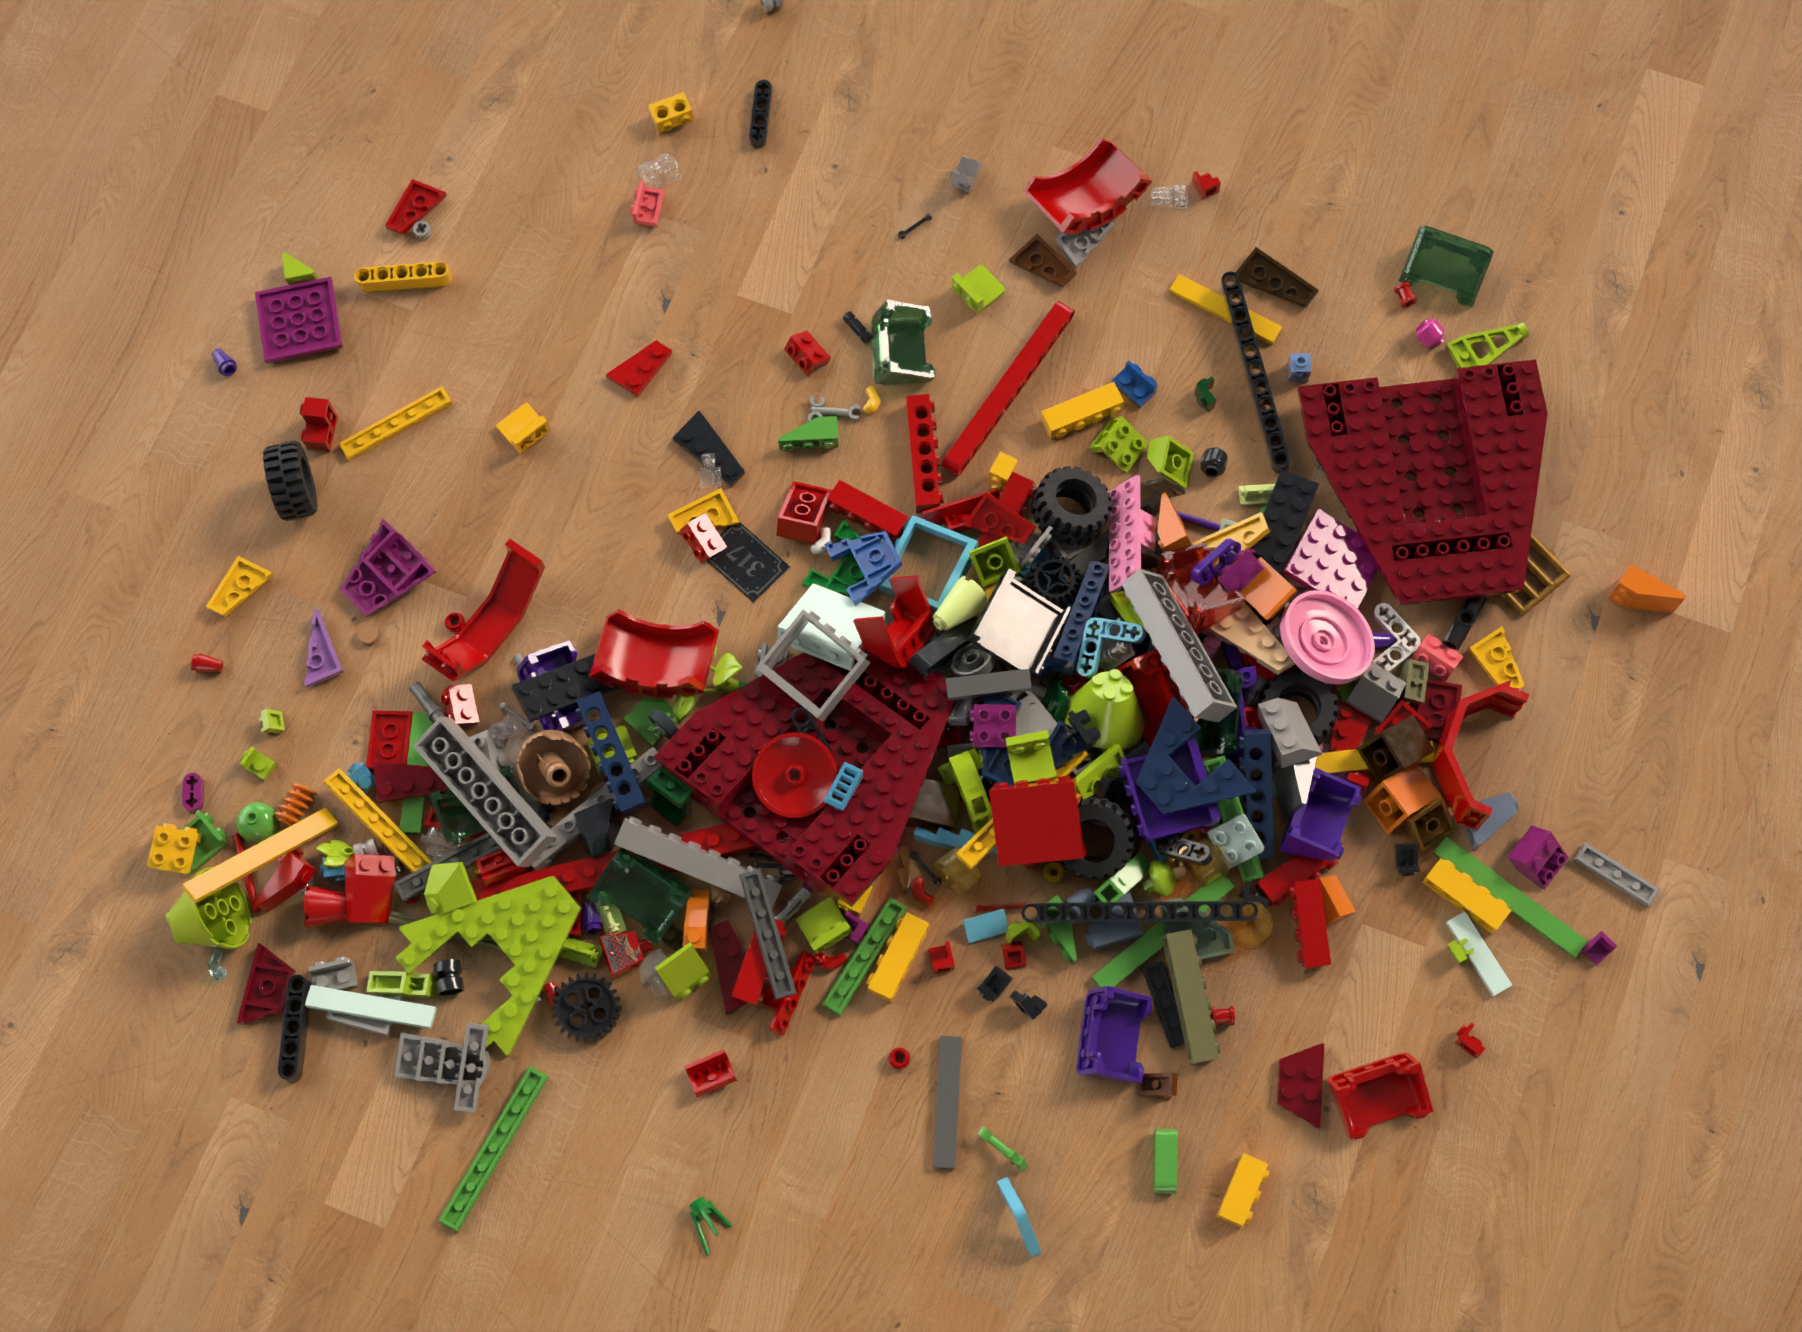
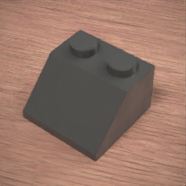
[1345,662,1406,724]

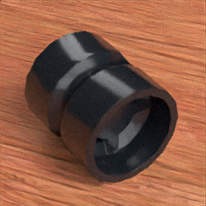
[433,959,464,996]

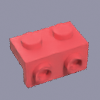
[630,181,665,227]
[1411,634,1463,682]

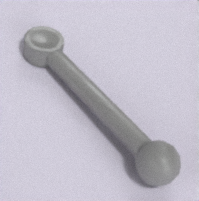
[499,702,534,731]

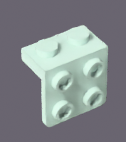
[1207,814,1264,869]

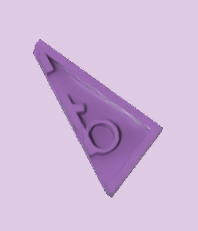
[304,609,344,688]

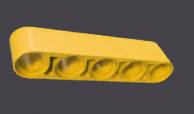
[354,262,452,292]

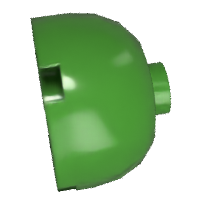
[236,802,280,845]

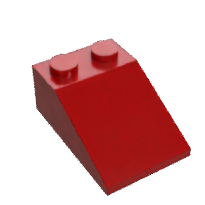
[776,481,832,545]
[344,854,395,924]

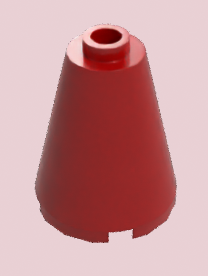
[304,886,347,928]

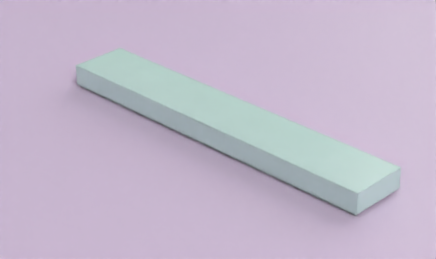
[305,985,437,1029]

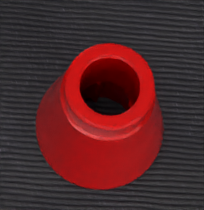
[191,653,223,673]

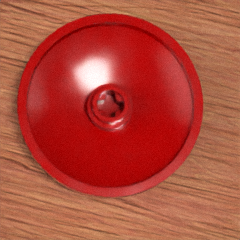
[752,733,838,818]

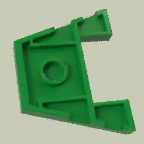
[802,520,865,597]

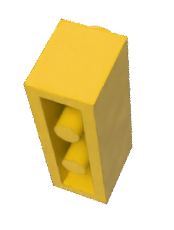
[1216,1153,1270,1228]

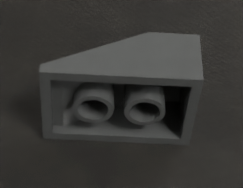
[1273,756,1317,820]

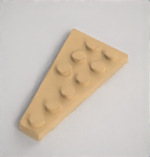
[1177,575,1295,675]

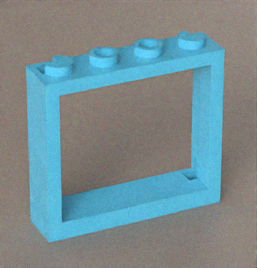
[878,515,979,614]

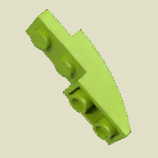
[949,751,992,834]

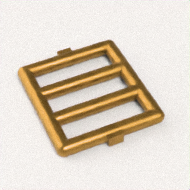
[1497,534,1571,616]

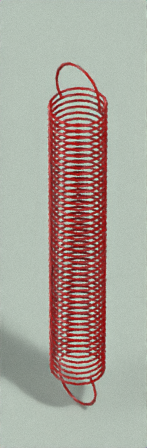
[969,901,1031,913]

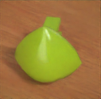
[1142,860,1176,897]

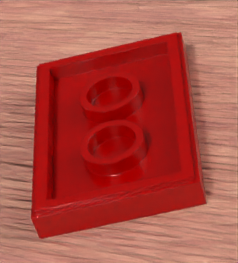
[366,710,414,771]

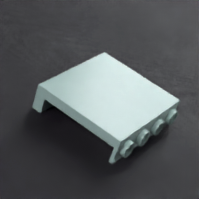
[777,583,885,670]

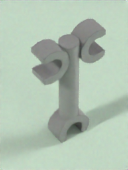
[808,396,860,422]

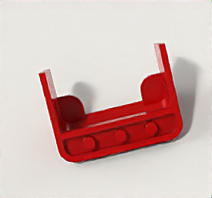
[853,575,936,668]

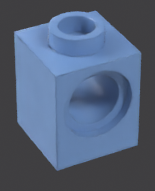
[1287,353,1311,382]

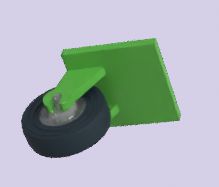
[624,697,679,746]

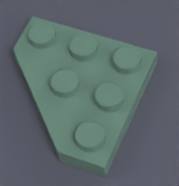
[1159,898,1236,959]

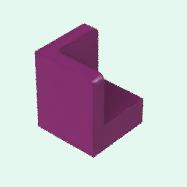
[845,911,869,946]
[1581,931,1617,966]

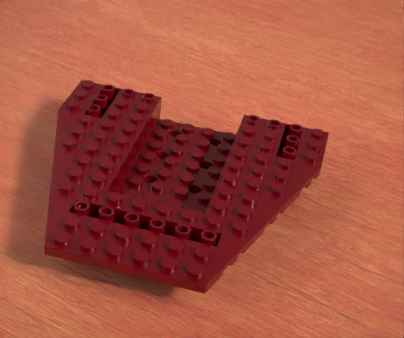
[1297,359,1548,606]
[654,646,956,907]

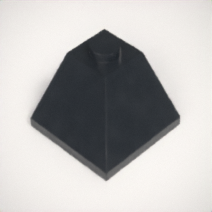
[574,798,621,859]

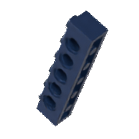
[1053,560,1110,676]
[575,691,648,817]
[1239,729,1274,859]

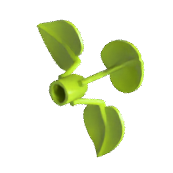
[673,645,742,725]

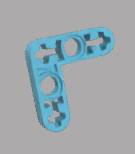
[1077,617,1146,678]
[997,1177,1042,1258]

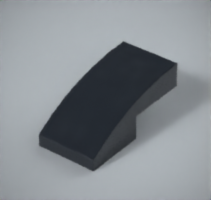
[1095,776,1130,802]

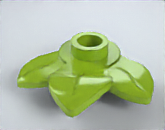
[316,840,355,867]

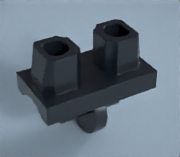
[1063,710,1101,751]

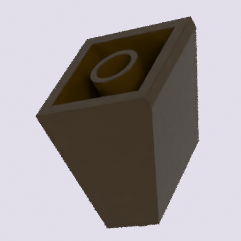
[1356,715,1435,784]
[906,779,962,831]

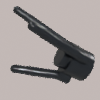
[749,853,797,882]

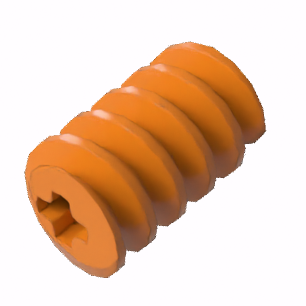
[274,783,317,827]

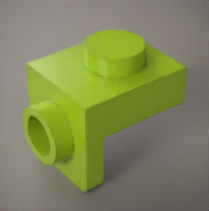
[1005,920,1041,944]

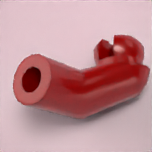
[815,952,848,970]

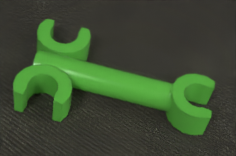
[978,1126,1029,1172]

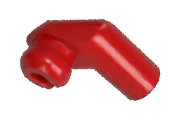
[910,876,935,907]

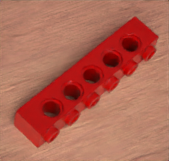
[906,394,944,513]

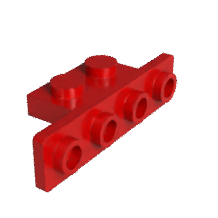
[922,488,1000,533]
[761,950,815,1036]

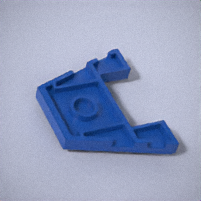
[824,531,903,606]

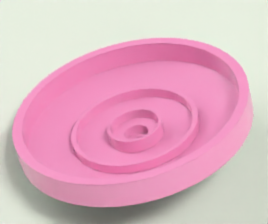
[1280,590,1375,684]

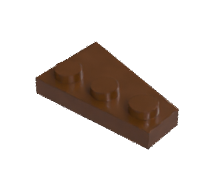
[1009,234,1077,287]

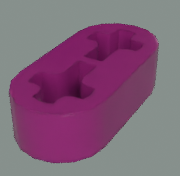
[182,773,204,813]

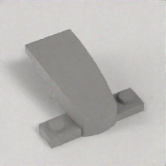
[394,1022,491,1113]

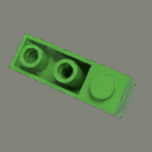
[778,416,839,451]
[1093,853,1150,902]
[1036,895,1077,965]

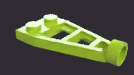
[1445,323,1529,368]

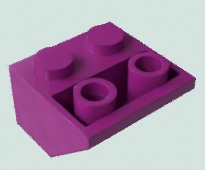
[1508,825,1569,890]

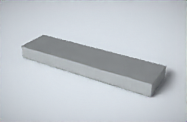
[1573,842,1660,908]

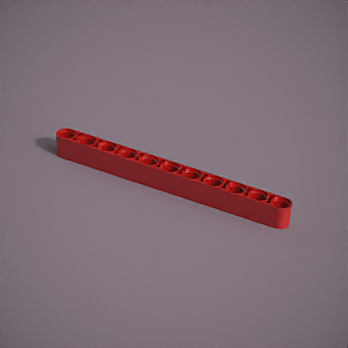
[942,301,1075,476]

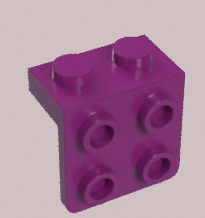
[1217,549,1265,597]
[970,705,1016,748]

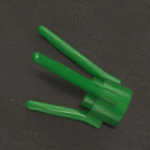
[689,1196,732,1256]

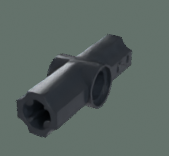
[1442,596,1487,651]

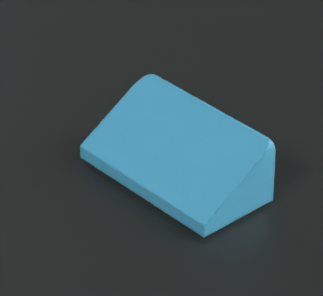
[963,909,1008,944]

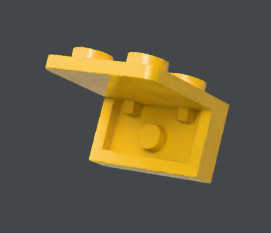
[147,823,203,874]

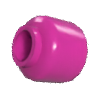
[1416,318,1445,348]

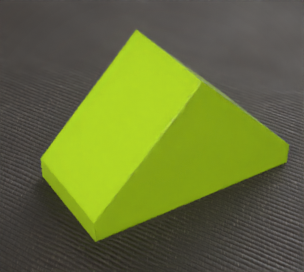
[282,252,319,285]

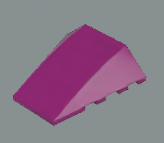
[340,519,436,617]

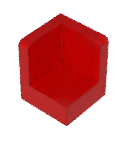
[1192,171,1221,199]
[929,941,955,974]

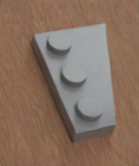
[1055,221,1114,269]
[326,995,403,1037]

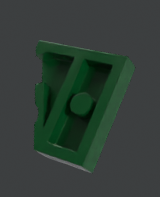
[1041,675,1069,722]

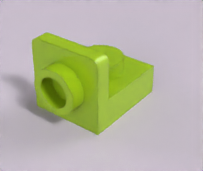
[240,747,277,781]

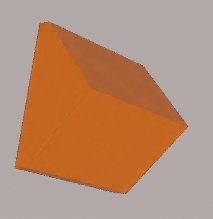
[1320,875,1356,927]

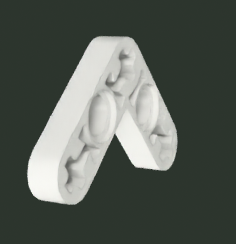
[1373,603,1421,672]

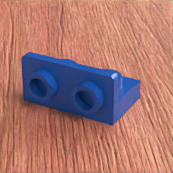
[1111,360,1157,408]

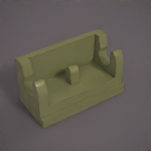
[1396,659,1429,707]

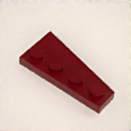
[373,762,452,804]
[709,919,765,1015]

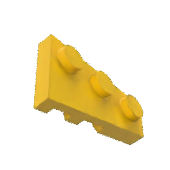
[668,488,740,534]
[206,556,274,617]
[1468,626,1525,689]

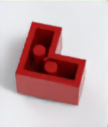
[300,397,338,452]

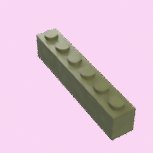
[1162,929,1220,1064]

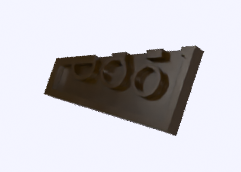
[1235,247,1319,308]

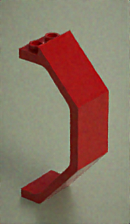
[421,538,545,682]
[1431,680,1530,831]

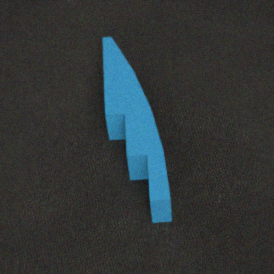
[913,827,997,854]

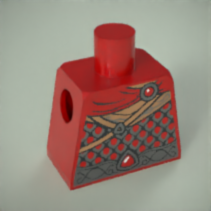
[600,932,653,979]

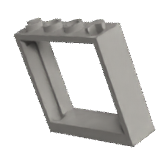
[756,609,870,722]

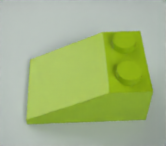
[655,943,712,1001]

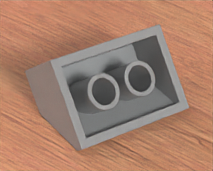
[1257,698,1322,768]

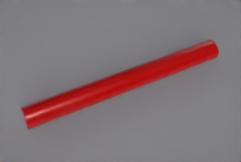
[232,833,261,913]

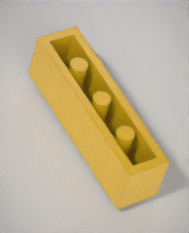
[1041,382,1124,439]
[1422,858,1512,935]
[866,912,930,1003]

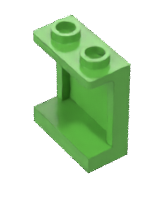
[181,810,229,877]

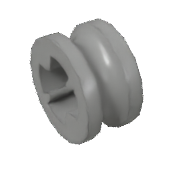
[413,221,432,240]

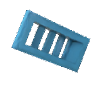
[824,762,863,812]

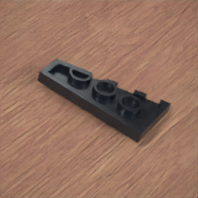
[673,410,745,487]

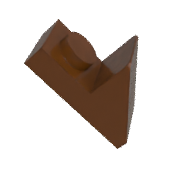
[1138,1072,1178,1099]

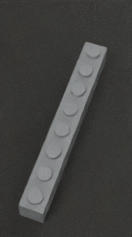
[614,817,782,908]

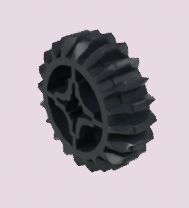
[1027,554,1082,608]

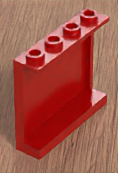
[989,776,1086,866]

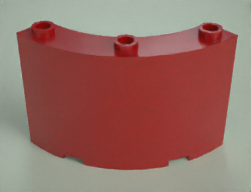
[1023,138,1153,234]
[589,609,719,699]

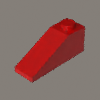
[253,852,317,912]

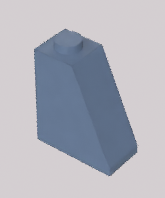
[1464,792,1518,850]
[1085,892,1144,951]

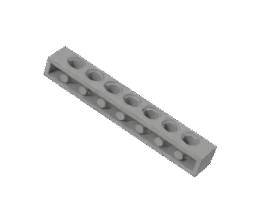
[531,747,663,871]

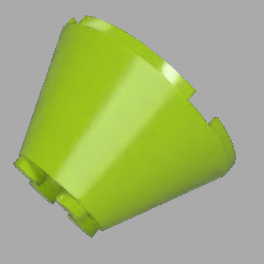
[1062,669,1145,752]
[165,867,252,949]

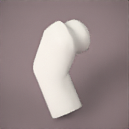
[811,527,831,555]

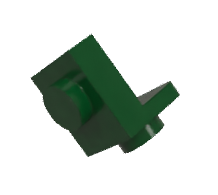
[1195,376,1216,412]

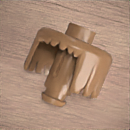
[515,730,591,806]

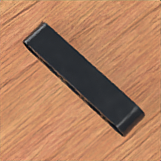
[908,616,979,678]
[278,974,311,1083]

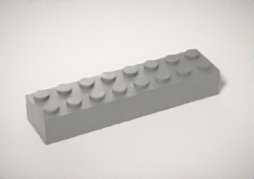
[1122,569,1237,722]
[413,716,557,867]

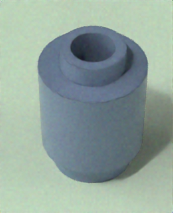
[1065,888,1097,917]

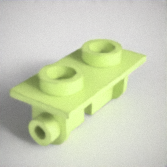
[1238,484,1275,505]
[593,891,627,935]

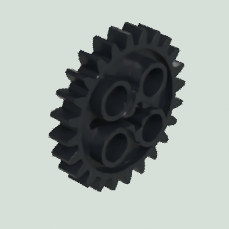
[551,972,621,1043]

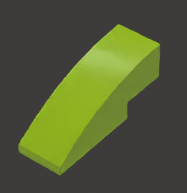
[366,971,438,998]

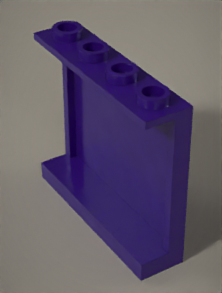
[1118,739,1220,843]

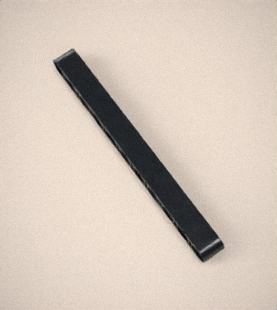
[1221,271,1290,474]
[1021,900,1258,923]

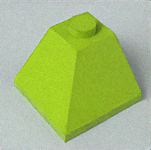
[1147,435,1194,489]
[969,536,1021,587]
[424,862,477,914]

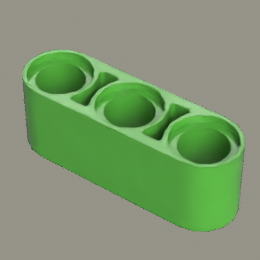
[1153,1128,1178,1194]

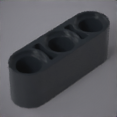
[790,707,832,753]

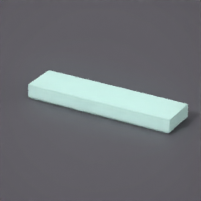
[1446,912,1512,997]

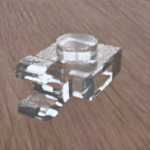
[699,453,722,488]

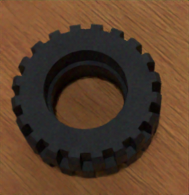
[263,441,318,521]
[1031,466,1112,546]
[1256,669,1339,745]
[1059,796,1136,881]

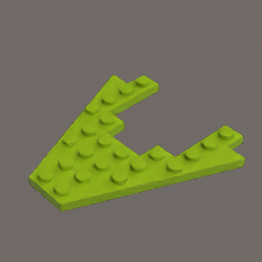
[395,876,581,1056]

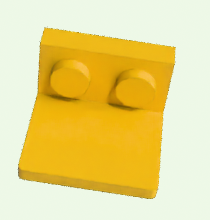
[496,403,551,454]

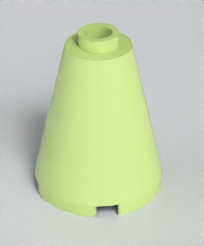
[933,576,987,631]

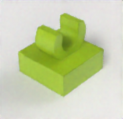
[259,709,285,733]
[1448,938,1474,965]

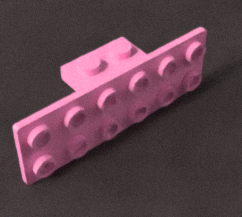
[1109,475,1155,593]

